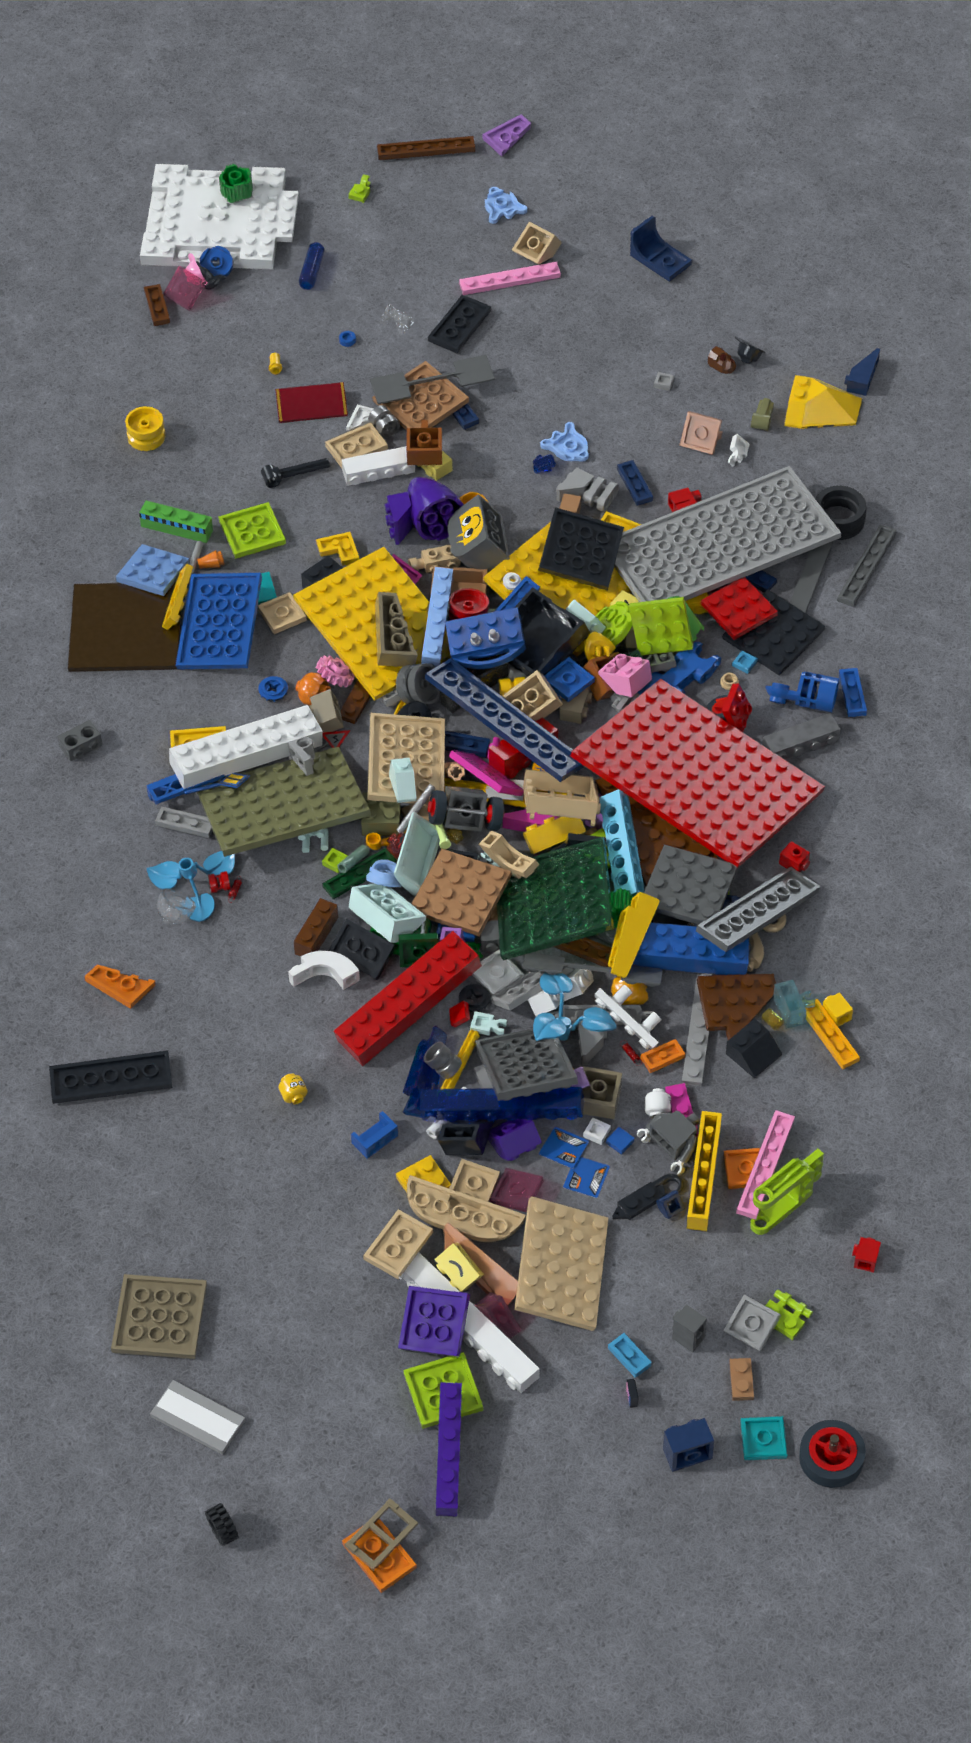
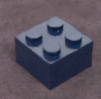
[663,1418,714,1472]

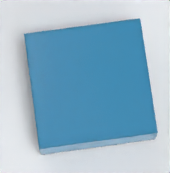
[732,651,758,674]

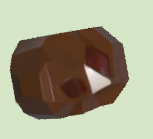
[707,346,736,374]

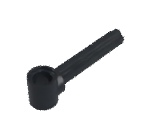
[261,458,330,488]

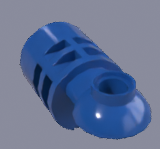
[765,671,839,713]

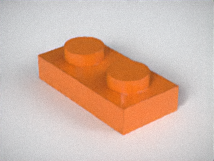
[641,1039,685,1073]

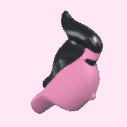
[185,253,226,290]

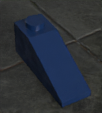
[844,348,880,396]

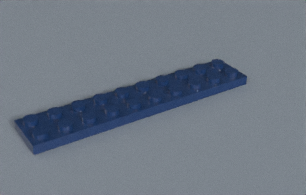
[425,658,585,782]

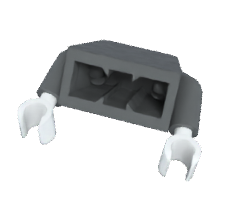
[637,1111,700,1175]

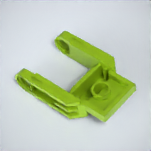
[750,1149,824,1235]

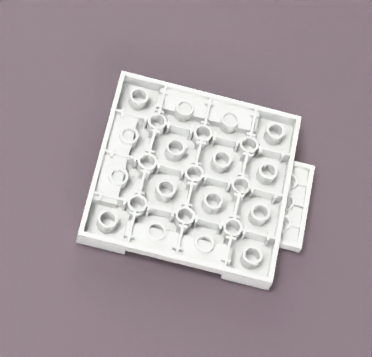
[140,164,299,269]

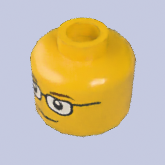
[278,1073,308,1105]

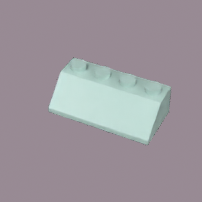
[348,883,426,943]

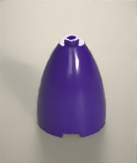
[407,477,464,541]

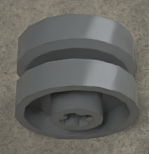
[396,663,442,704]

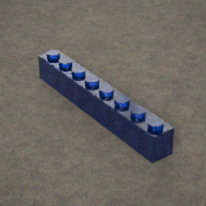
[419,1086,584,1122]

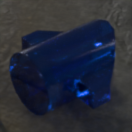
[532,454,556,473]

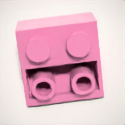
[598,654,652,697]

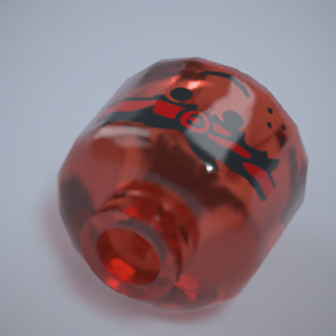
[387,832,405,860]

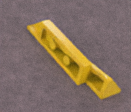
[608,892,660,978]

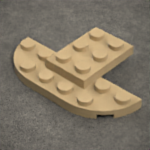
[407,1159,526,1242]

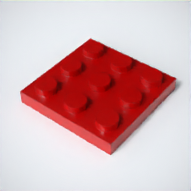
[700,577,778,640]

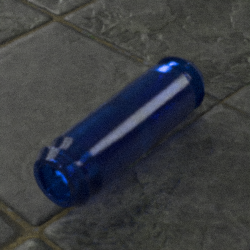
[298,242,325,290]

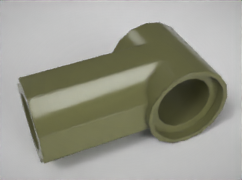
[751,398,774,431]

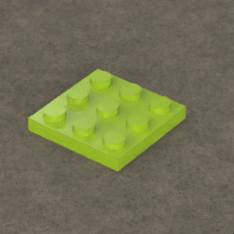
[218,502,286,559]
[629,597,694,656]
[403,1352,483,1429]

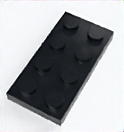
[428,294,491,353]

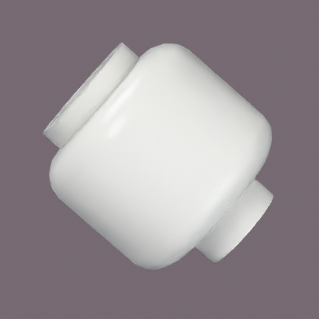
[645,1088,671,1119]

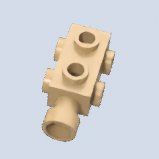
[408,545,461,574]

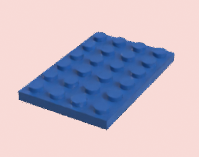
[176,573,262,669]

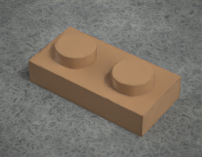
[729,1358,754,1401]

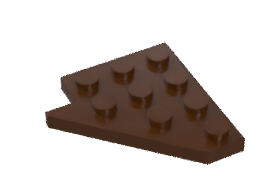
[697,974,777,1040]

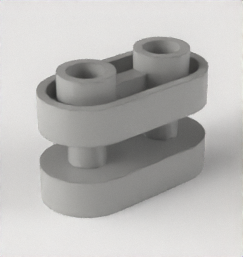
[583,476,619,512]

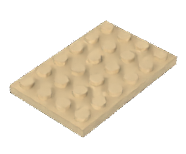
[367,713,445,805]
[514,1196,608,1331]

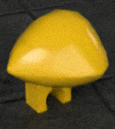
[584,631,616,662]

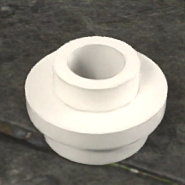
[503,572,521,590]

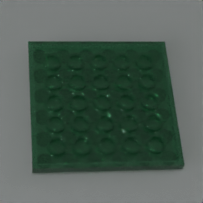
[497,837,614,961]

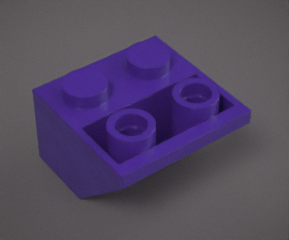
[384,492,413,545]

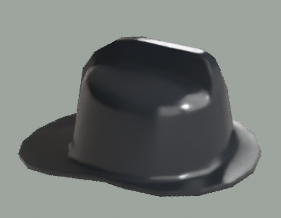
[735,336,765,364]

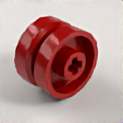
[448,588,489,621]

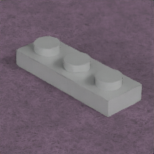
[155,806,213,838]

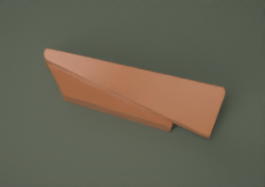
[443,1223,518,1308]

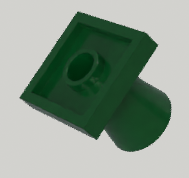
[398,918,438,967]

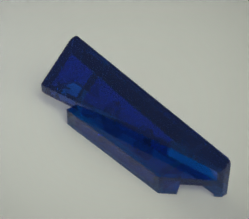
[403,1026,447,1120]

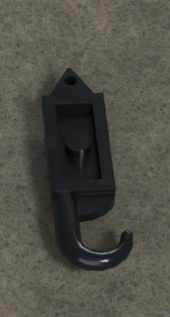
[612,1174,684,1220]

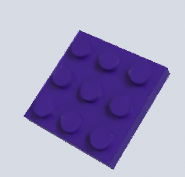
[398,1286,470,1357]

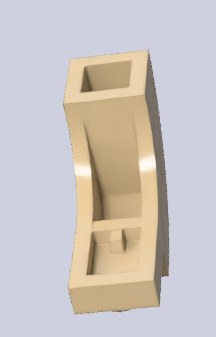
[479,831,539,879]

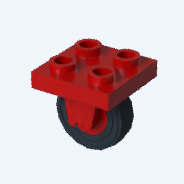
[706,683,752,732]

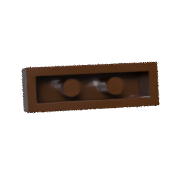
[294,898,339,956]

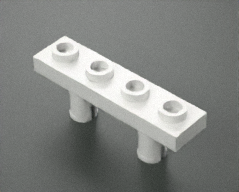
[595,985,662,1049]

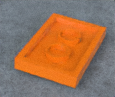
[342,1518,417,1593]

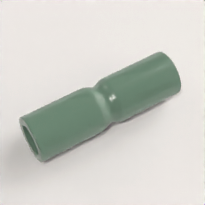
[337,845,369,873]

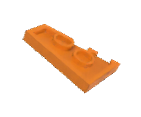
[85,964,156,1009]

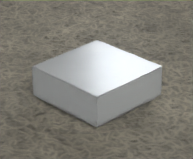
[653,372,675,391]

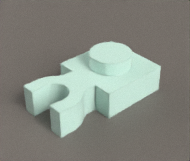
[470,1012,507,1035]

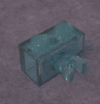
[773,980,815,1029]

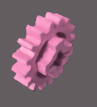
[316,655,355,687]

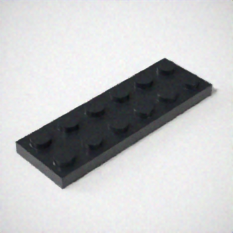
[49,1050,173,1104]

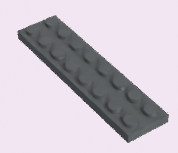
[696,867,821,952]

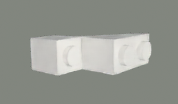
[528,968,594,1016]

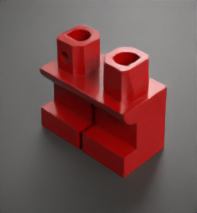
[668,487,702,512]

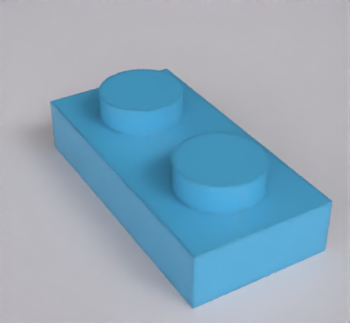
[608,1333,652,1378]

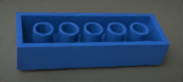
[632,923,749,975]

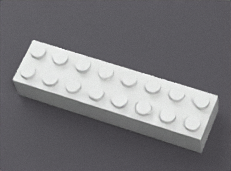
[169,705,323,789]

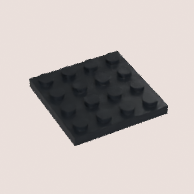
[538,507,624,590]
[722,590,825,676]

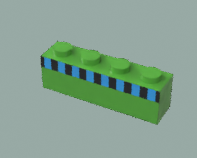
[139,501,213,543]

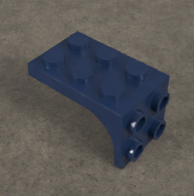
[630,215,692,282]

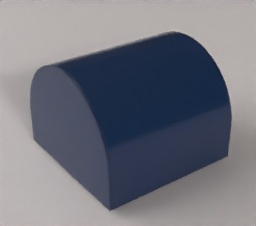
[657,1190,685,1219]

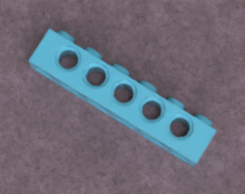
[599,790,645,897]

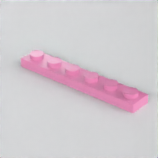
[459,262,561,295]
[736,1110,795,1220]

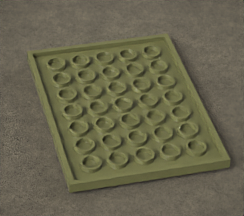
[197,747,371,857]

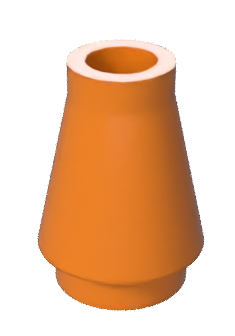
[197,550,225,569]

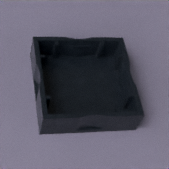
[497,587,590,677]

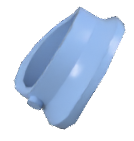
[366,860,402,887]

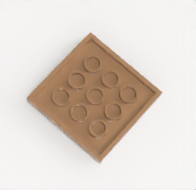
[372,361,469,431]
[412,849,512,936]

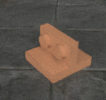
[679,411,723,455]

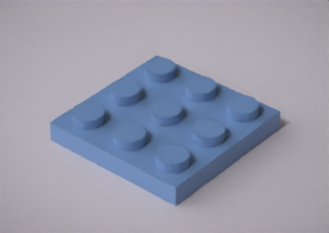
[116,544,189,596]

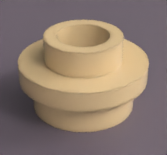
[720,673,739,690]

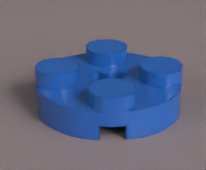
[200,246,234,276]

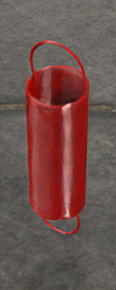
[228,876,242,903]
[620,1040,642,1066]

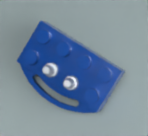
[445,607,526,669]

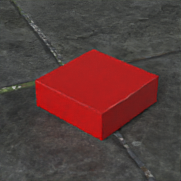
[449,1001,470,1027]

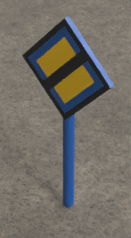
[184,772,250,794]

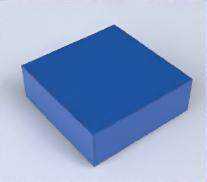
[606,1127,635,1155]

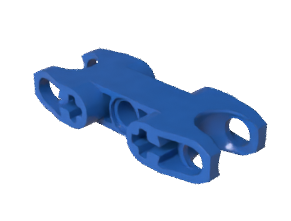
[637,641,721,695]

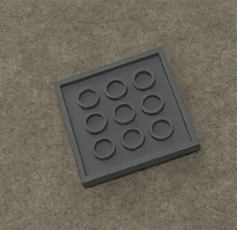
[644,845,738,924]

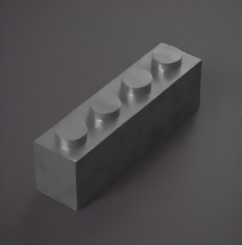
[762,713,840,760]

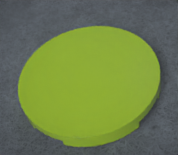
[596,601,633,646]

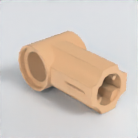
[444,761,465,781]

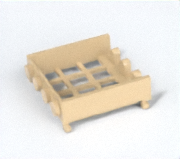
[523,769,601,826]

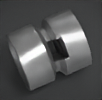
[368,405,400,438]
[424,1042,462,1079]

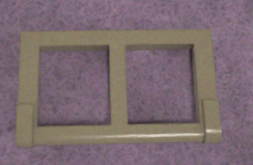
[344,1498,418,1571]

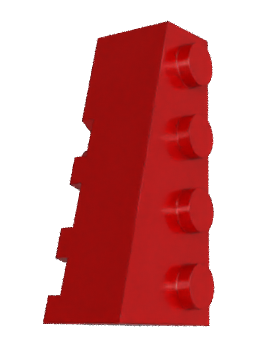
[489,717,558,779]

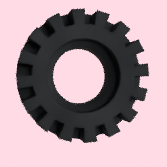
[205,1503,239,1546]

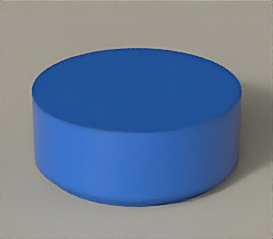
[339,331,356,347]

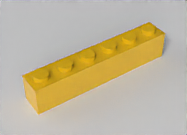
[686,1111,722,1231]

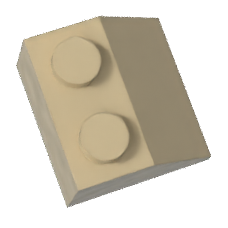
[512,222,562,265]

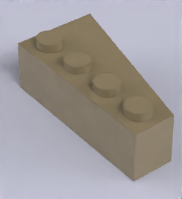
[375,592,418,667]

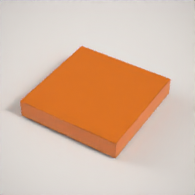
[723,1148,761,1189]

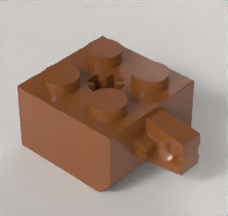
[406,420,442,465]

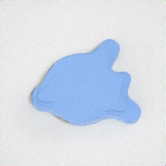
[485,187,527,224]
[540,422,589,462]

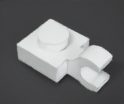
[728,434,749,466]

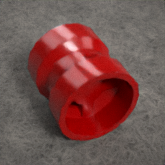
[208,871,230,893]

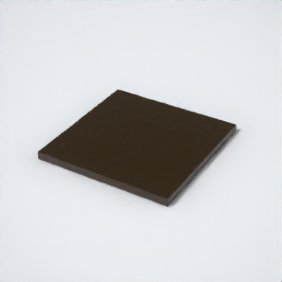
[68,582,181,672]

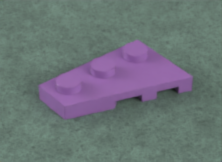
[483,114,531,157]

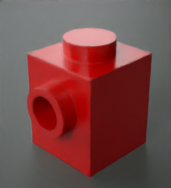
[779,841,810,872]
[852,1237,881,1273]

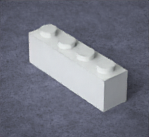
[342,446,415,486]

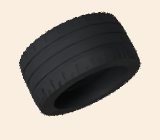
[815,485,867,540]

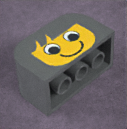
[448,494,510,573]

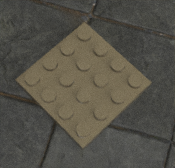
[111,1274,207,1359]

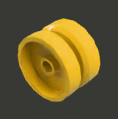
[125,406,166,451]

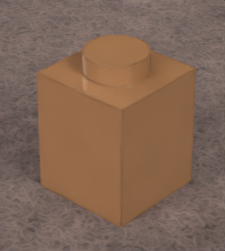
[560,494,581,514]

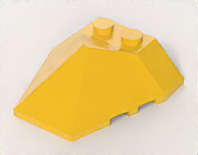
[784,375,862,429]

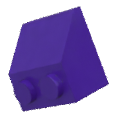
[488,1116,542,1161]

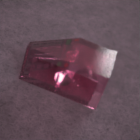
[475,1293,521,1340]

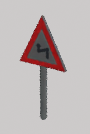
[314,730,350,753]

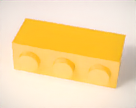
[523,816,586,854]

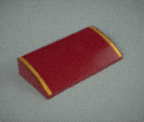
[275,382,348,423]

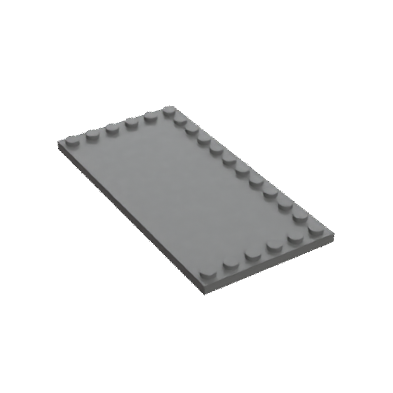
[614,466,841,602]

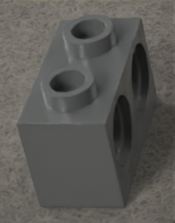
[57,720,103,762]

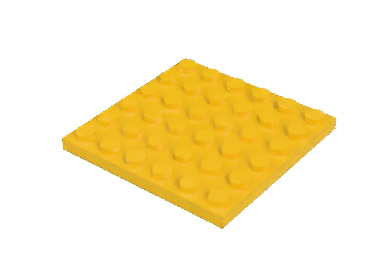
[483,522,632,616]

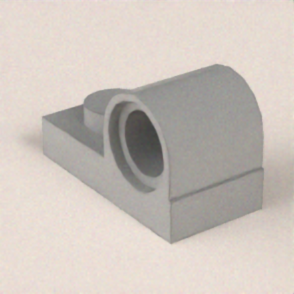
[288,737,315,776]

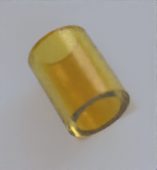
[762,1008,784,1030]

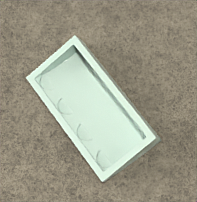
[394,812,440,896]

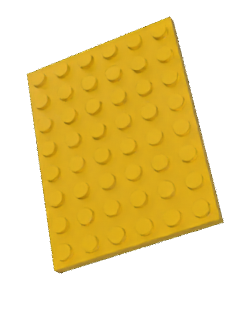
[293,547,451,701]

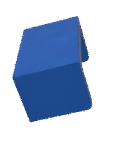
[351,1111,398,1159]

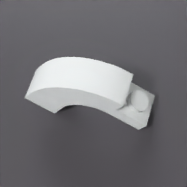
[288,951,360,990]

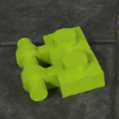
[765,1289,813,1340]

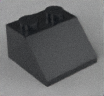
[726,1018,782,1078]

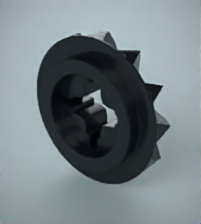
[459,984,490,1013]

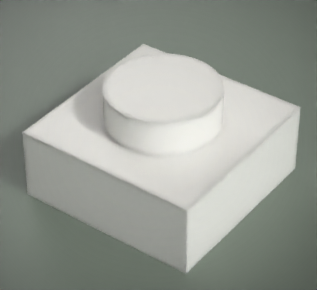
[583,1118,611,1145]

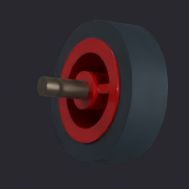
[799,1420,866,1488]

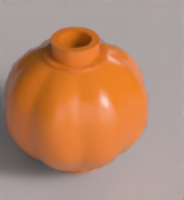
[296,672,331,706]

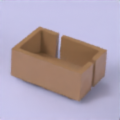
[431,567,488,596]

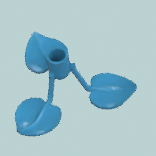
[147,851,235,922]
[533,972,617,1041]

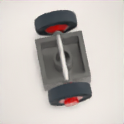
[428,786,504,832]

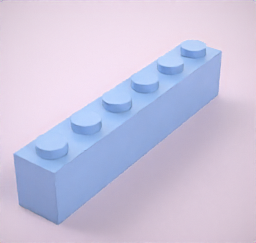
[421,567,453,667]

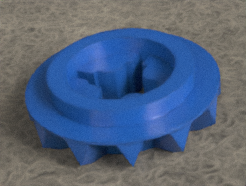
[258,676,288,702]

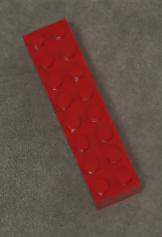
[334,931,482,1066]

